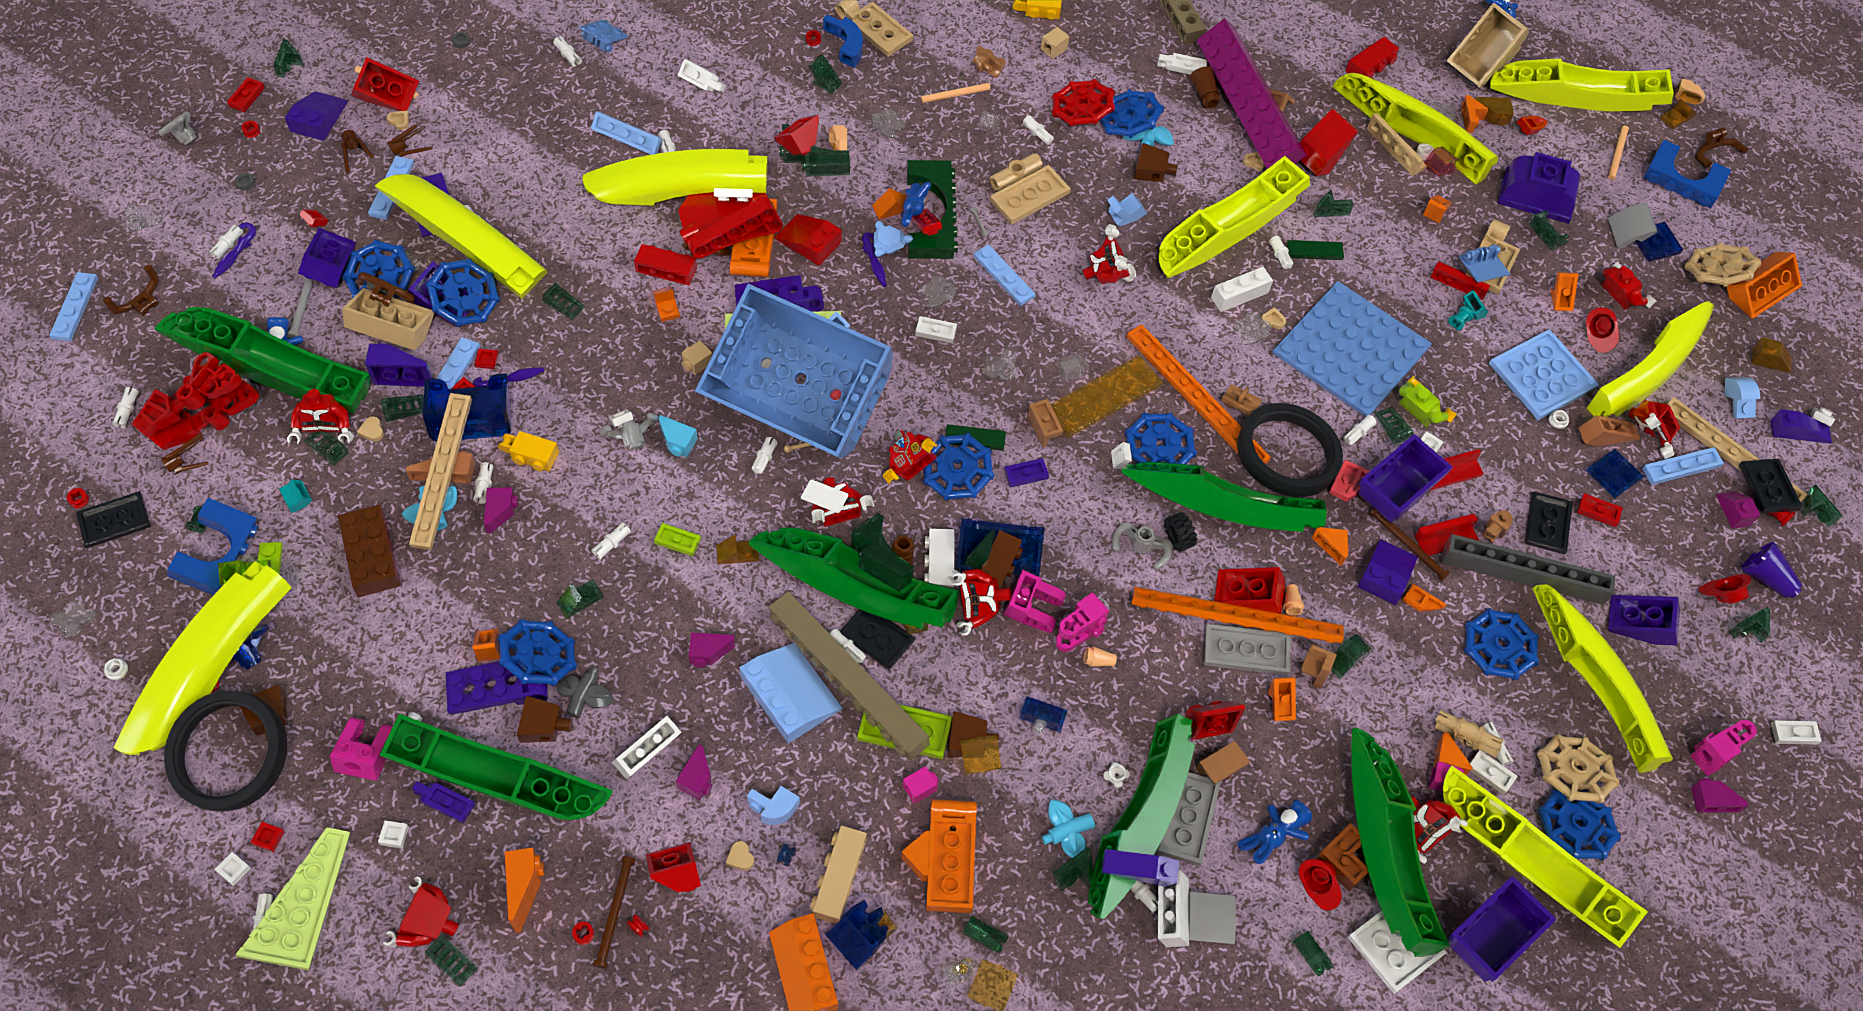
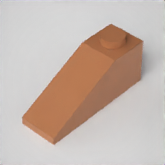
[1578,415,1640,446]
[406,451,475,484]

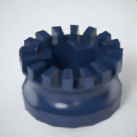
[777,843,796,867]

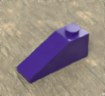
[1771,409,1832,444]
[1102,849,1179,887]

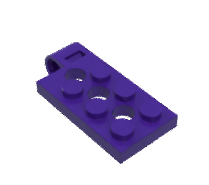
[734,275,824,312]
[445,661,548,715]

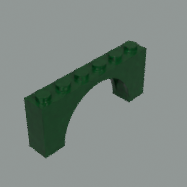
[907,160,958,259]

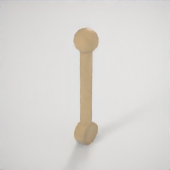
[783,443,812,453]

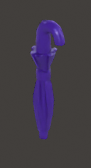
[212,222,256,279]
[862,232,887,287]
[473,367,544,390]

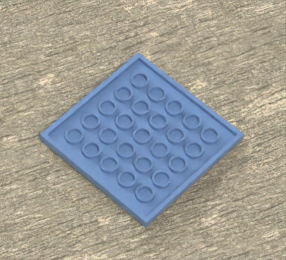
[1273,281,1432,417]

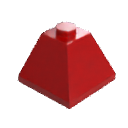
[774,115,819,156]
[646,842,701,893]

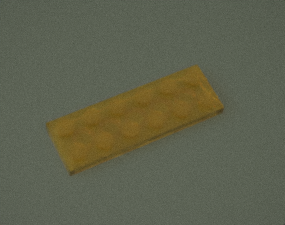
[1050,355,1163,439]

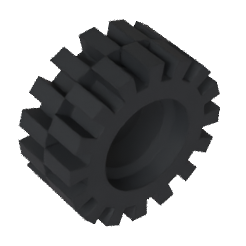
[1164,512,1197,552]

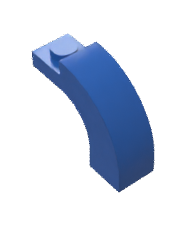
[823,14,863,68]

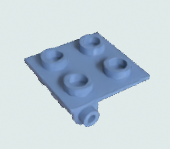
[579,20,629,52]
[1459,244,1510,283]

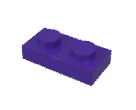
[1004,458,1049,488]

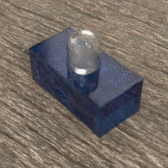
[1019,696,1068,737]

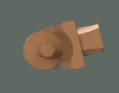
[972,46,1006,78]
[1221,384,1262,417]
[1482,510,1513,544]

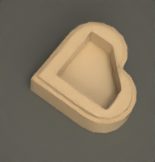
[387,111,409,130]
[1243,152,1266,171]
[1260,307,1286,329]
[357,416,384,442]
[726,841,754,871]

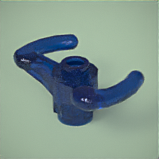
[232,624,269,670]

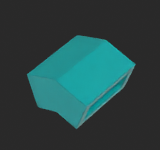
[1463,290,1488,320]
[279,479,312,513]

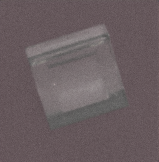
[978,111,1000,134]

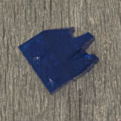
[825,900,888,971]

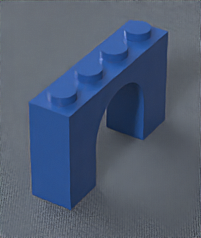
[1643,140,1731,208]
[167,497,259,595]

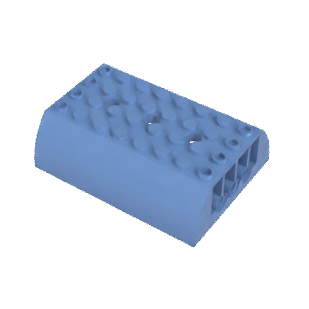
[695,284,893,458]

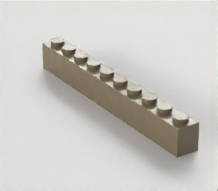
[769,592,930,761]

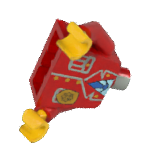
[883,430,937,484]

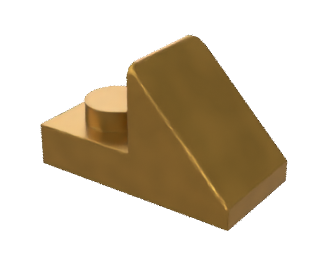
[1660,99,1697,130]
[716,535,759,565]

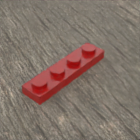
[911,208,942,235]

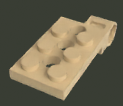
[835,0,914,57]
[1466,219,1520,295]

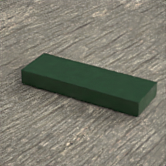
[1286,240,1344,260]
[945,424,1006,451]

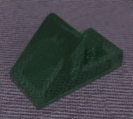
[273,39,304,78]
[808,54,843,94]
[1313,190,1354,217]
[1802,485,1843,527]
[556,579,604,619]
[1729,606,1770,643]
[1053,847,1094,891]

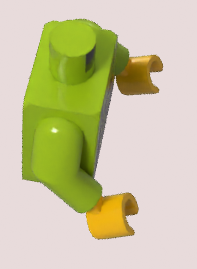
[1399,376,1457,428]

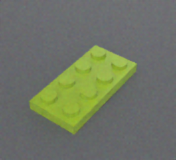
[857,704,953,760]

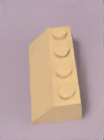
[342,288,434,350]

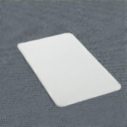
[801,480,848,513]

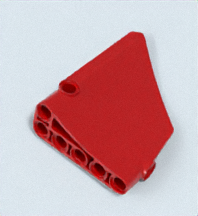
[678,149,783,259]

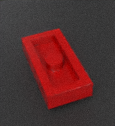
[227,77,265,113]
[1577,493,1623,527]

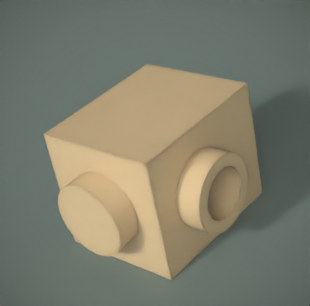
[1041,27,1069,59]
[681,341,713,375]

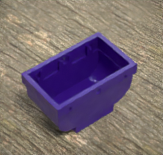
[1497,152,1581,224]
[1359,434,1453,523]
[1448,876,1557,982]

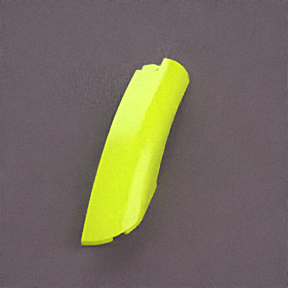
[1490,59,1674,111]
[1332,73,1499,185]
[583,149,767,206]
[1159,156,1310,278]
[1587,301,1714,417]
[114,561,292,755]
[1532,584,1673,773]

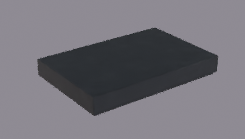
[1739,458,1803,513]
[76,491,151,549]
[1525,491,1573,554]
[840,609,916,671]

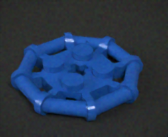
[1099,89,1164,138]
[342,239,415,298]
[425,258,500,327]
[1124,412,1197,464]
[923,433,995,501]
[1464,608,1539,680]
[498,619,577,686]
[1537,789,1621,861]

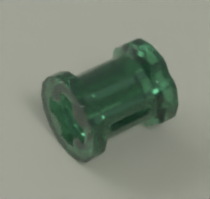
[186,506,205,533]

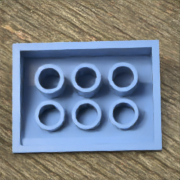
[739,643,843,744]

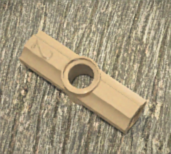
[989,153,1043,191]

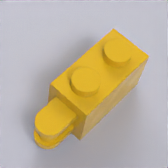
[1013,0,1062,20]
[498,431,559,472]

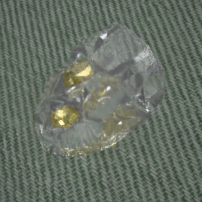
[939,955,978,990]

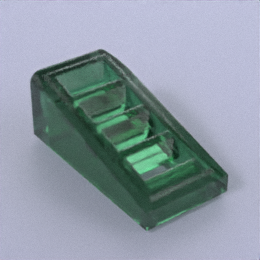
[542,282,585,320]
[380,395,427,422]
[1375,407,1414,445]
[304,431,349,466]
[965,530,996,569]
[425,935,478,987]

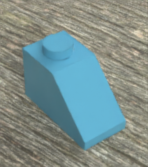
[658,415,698,457]

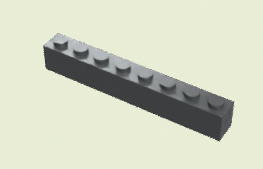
[1442,534,1615,605]

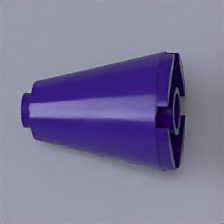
[1741,541,1802,598]

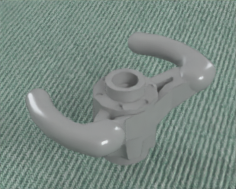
[158,111,197,145]
[599,413,658,451]
[1112,522,1173,570]

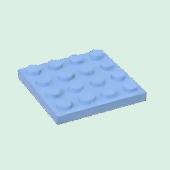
[1489,329,1599,420]

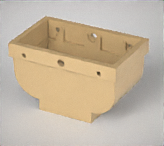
[1447,3,1529,88]

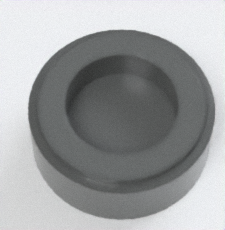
[452,32,470,48]
[235,173,256,191]

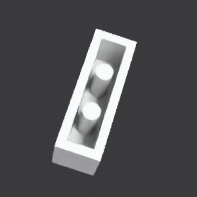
[1211,267,1273,312]
[924,529,954,589]
[612,716,681,779]
[1158,870,1189,947]

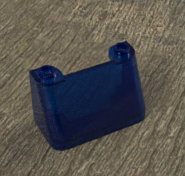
[422,373,511,442]
[956,518,1045,577]

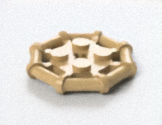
[1685,243,1761,287]
[1537,734,1620,804]

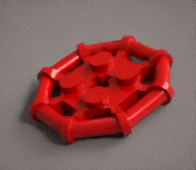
[1052,79,1115,127]

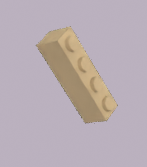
[810,826,867,925]

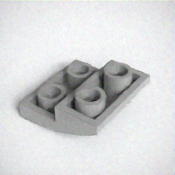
[1608,202,1657,248]
[1189,891,1236,944]

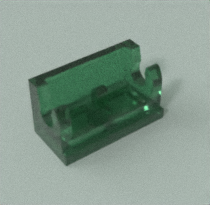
[1529,210,1570,251]

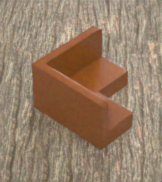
[1316,823,1368,892]

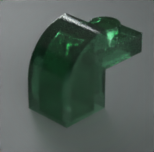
[1331,634,1375,679]

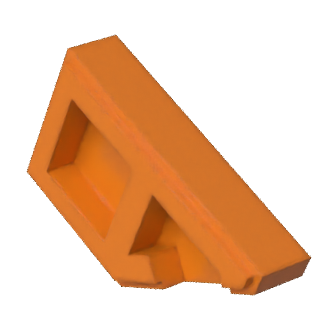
[1402,584,1447,612]

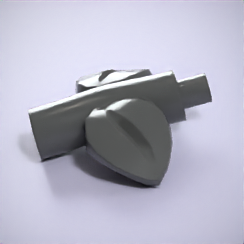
[556,666,614,719]

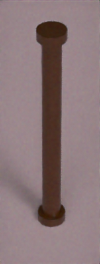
[1369,508,1450,581]
[593,856,635,969]

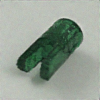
[963,915,1008,953]
[1292,930,1333,976]

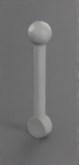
[970,207,988,237]

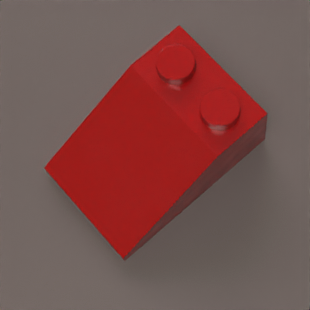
[351,57,419,111]
[1300,109,1359,176]
[774,214,842,266]
[1214,567,1286,614]
[1184,701,1245,740]

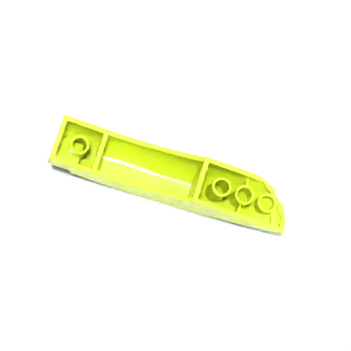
[375,174,548,299]
[1443,766,1648,948]

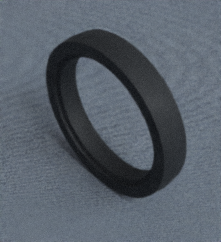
[1237,403,1343,497]
[164,691,287,811]

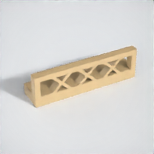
[1367,113,1428,176]

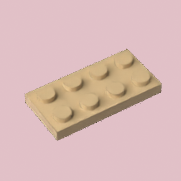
[990,165,1071,225]

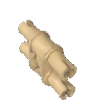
[1435,709,1504,758]

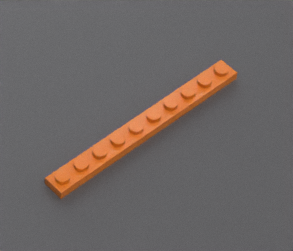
[1126,324,1271,464]
[1132,587,1344,644]

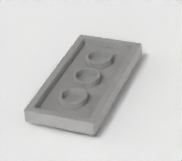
[1204,624,1291,676]
[1157,772,1221,866]

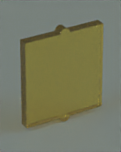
[960,735,1001,775]
[967,959,1018,1011]

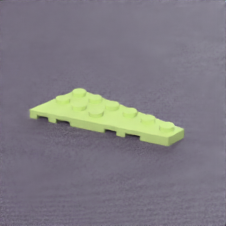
[236,827,350,971]

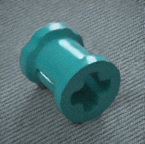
[1448,306,1474,331]

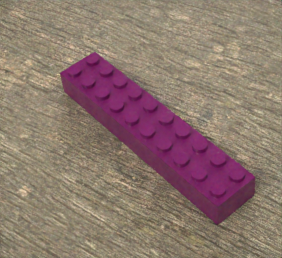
[1197,18,1306,169]

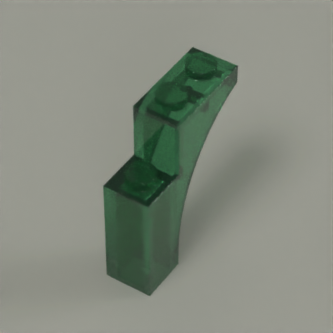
[779,124,850,177]
[851,513,915,592]

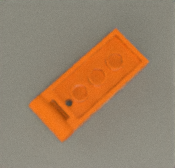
[730,199,778,278]
[926,799,977,913]

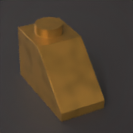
[1475,97,1514,126]
[1752,337,1791,373]

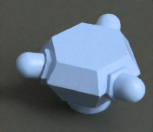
[874,221,913,257]

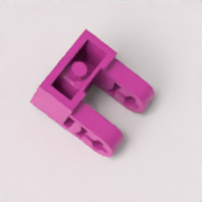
[1003,570,1066,633]
[1056,592,1109,652]
[329,717,393,781]
[1690,720,1757,777]

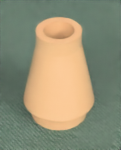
[1283,584,1304,616]
[1084,646,1117,667]

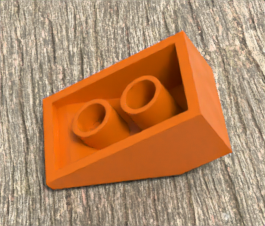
[505,848,545,933]

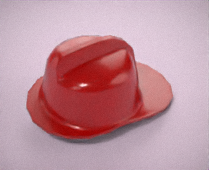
[1586,307,1619,353]
[1699,574,1751,604]
[1299,858,1342,911]

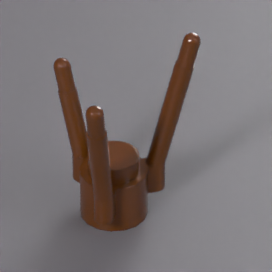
[387,125,433,157]
[341,130,373,174]
[161,433,209,474]

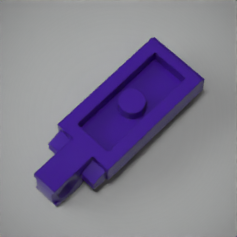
[412,781,475,824]

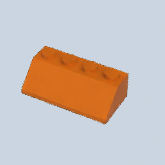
[1727,252,1802,319]
[769,913,838,1011]

